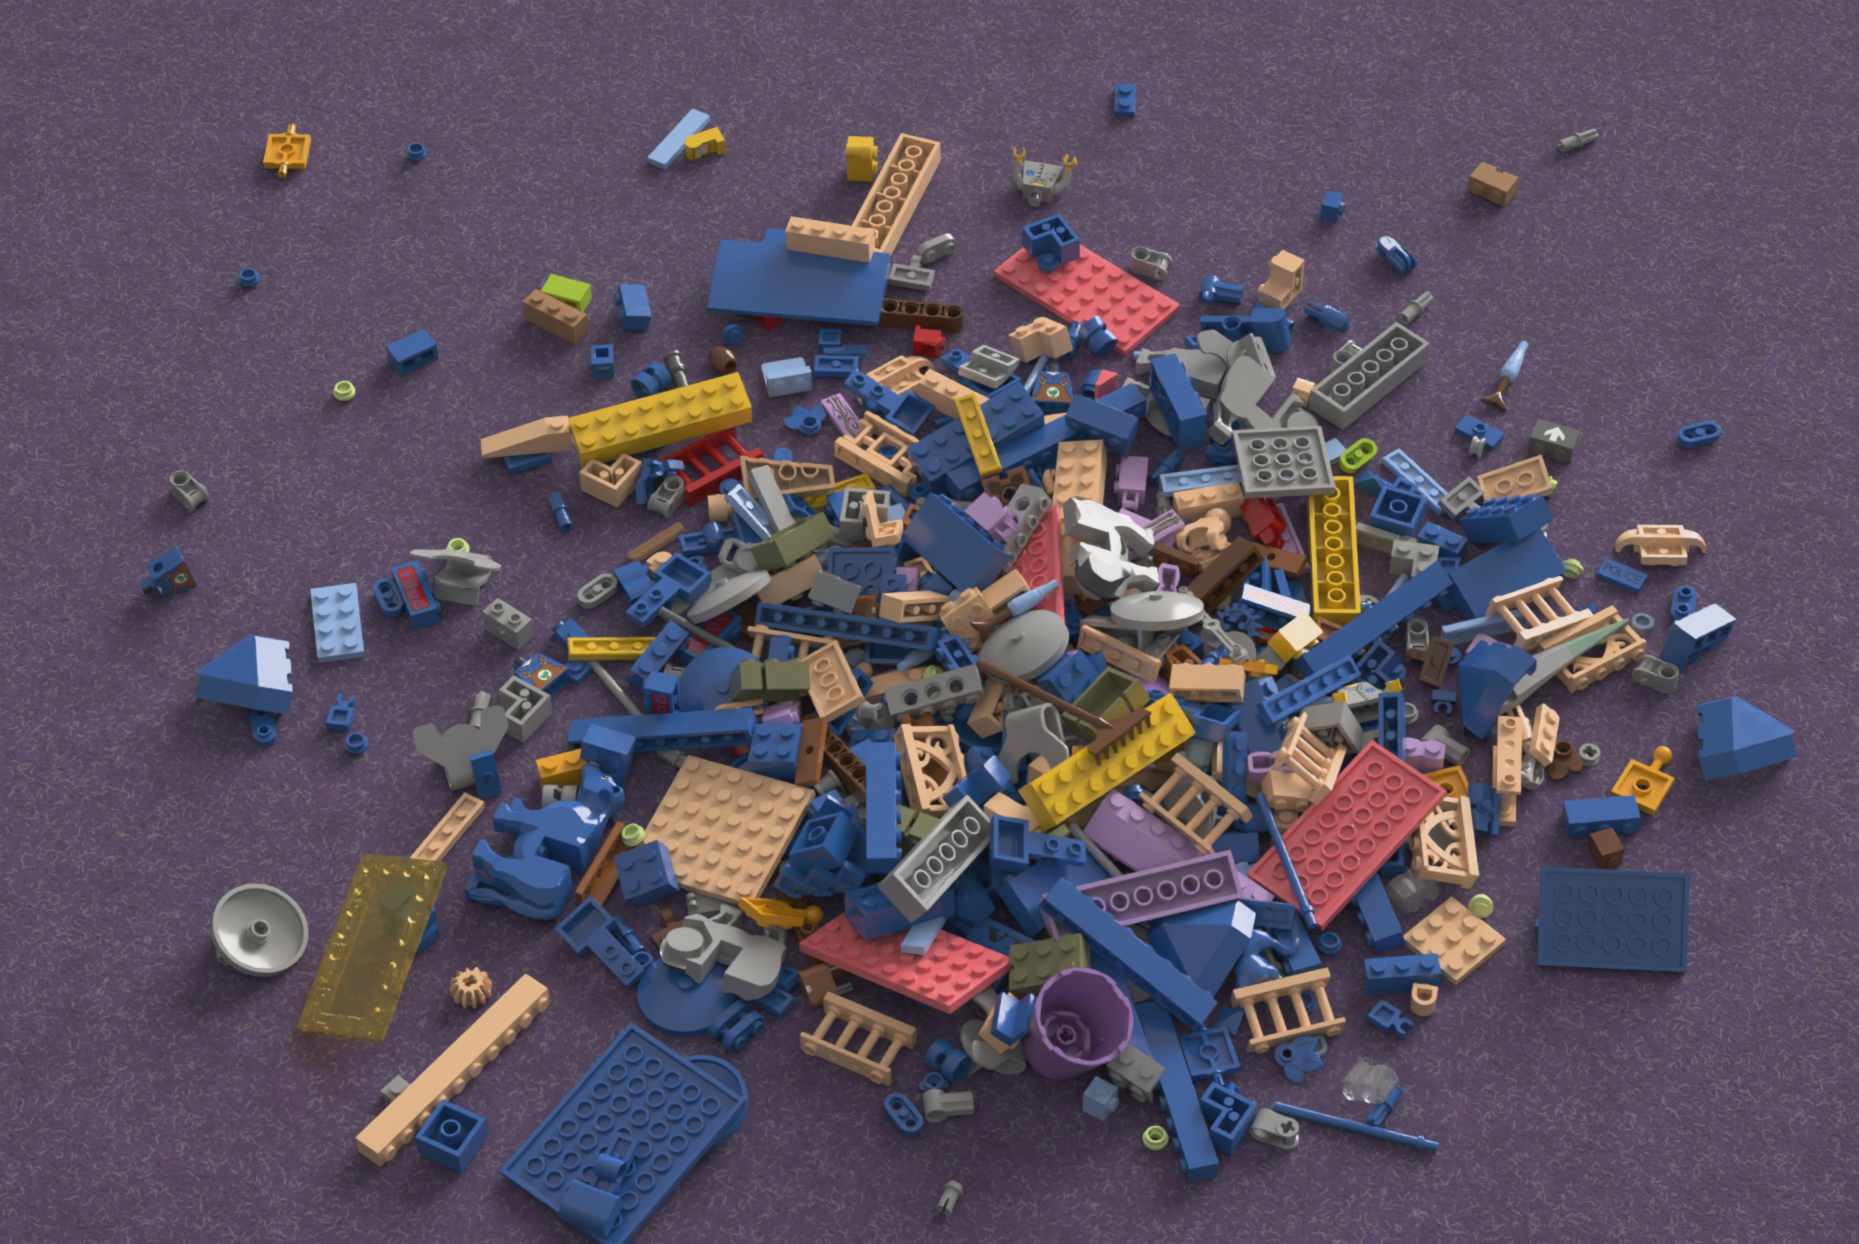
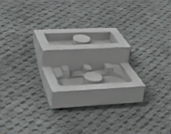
[958,345,1020,389]

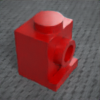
[913,325,946,358]

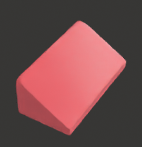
[1095,370,1118,400]

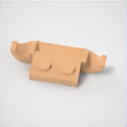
[857,355,934,404]
[1615,525,1707,566]

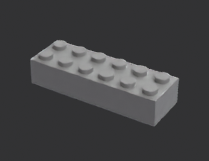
[1309,322,1430,430]
[877,795,990,923]

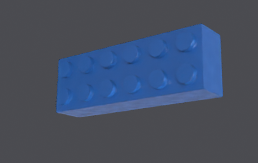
[906,381,1045,493]

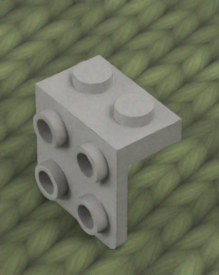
[1106,1044,1166,1104]

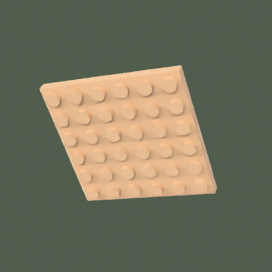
[635,755,816,905]

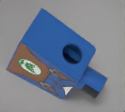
[1032,363,1073,414]
[139,545,197,598]
[512,653,570,697]

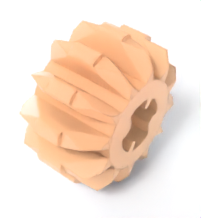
[450,967,492,1009]

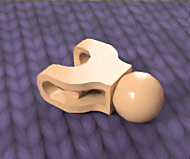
[1176,508,1231,553]

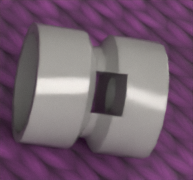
[542,784,579,808]

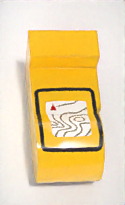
[685,127,726,160]

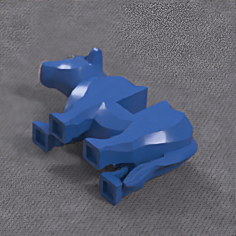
[464,762,625,920]

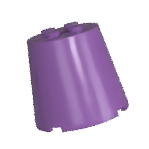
[1022,968,1133,1080]

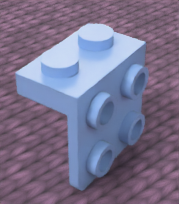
[761,357,812,397]

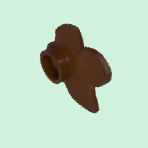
[1543,740,1583,781]

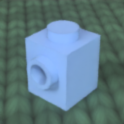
[1083,1076,1119,1122]

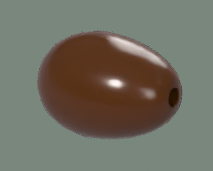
[708,346,738,375]

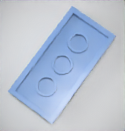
[310,583,365,663]

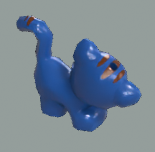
[1235,929,1300,989]

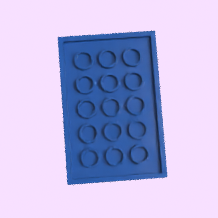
[1537,866,1690,972]

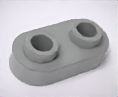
[916,234,957,263]
[577,573,618,609]

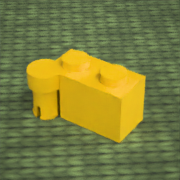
[846,136,878,182]

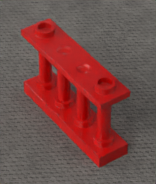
[659,427,763,507]

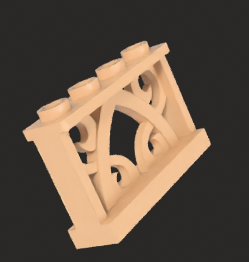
[1537,605,1647,693]
[893,724,967,820]
[1409,796,1479,889]

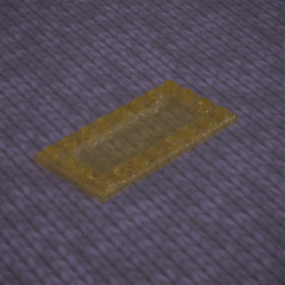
[295,853,448,1044]

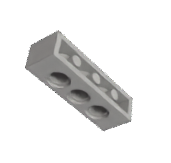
[990,484,1052,574]
[884,664,985,723]

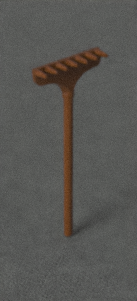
[975,660,1151,766]

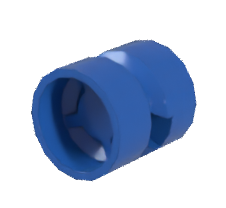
[1078,316,1118,357]
[630,362,671,398]
[924,1037,972,1083]

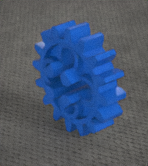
[1213,603,1263,646]

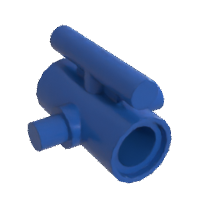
[1467,783,1501,837]

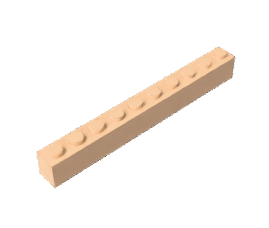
[356,974,550,1167]

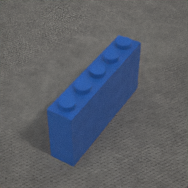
[901,492,1011,592]
[1447,528,1567,621]
[996,837,1113,938]

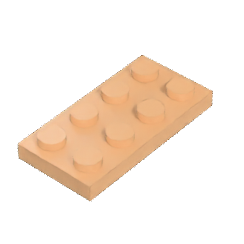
[801,640,866,722]

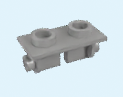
[1144,633,1180,671]

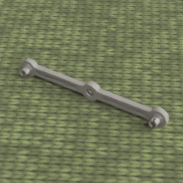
[1179,586,1248,663]

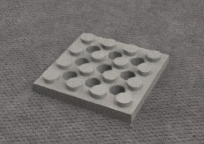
[1232,426,1335,499]

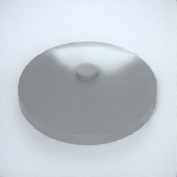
[687,569,772,624]
[1110,591,1204,631]
[979,610,1069,685]
[210,884,308,977]

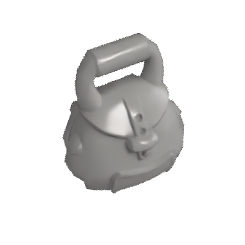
[718,538,760,575]

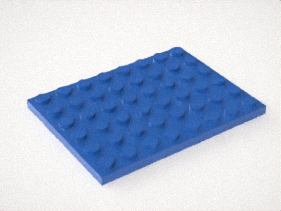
[499,1022,747,1244]

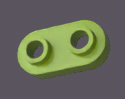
[1338,438,1377,473]

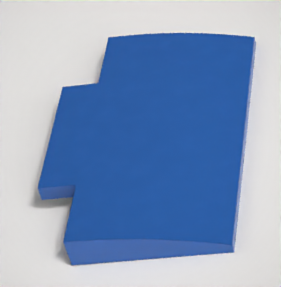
[707,228,891,326]

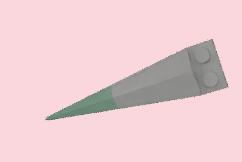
[1498,618,1629,715]

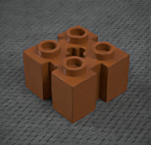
[981,466,1030,508]

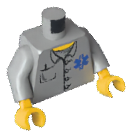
[1013,147,1077,207]
[1332,679,1402,723]

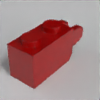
[1240,497,1286,549]

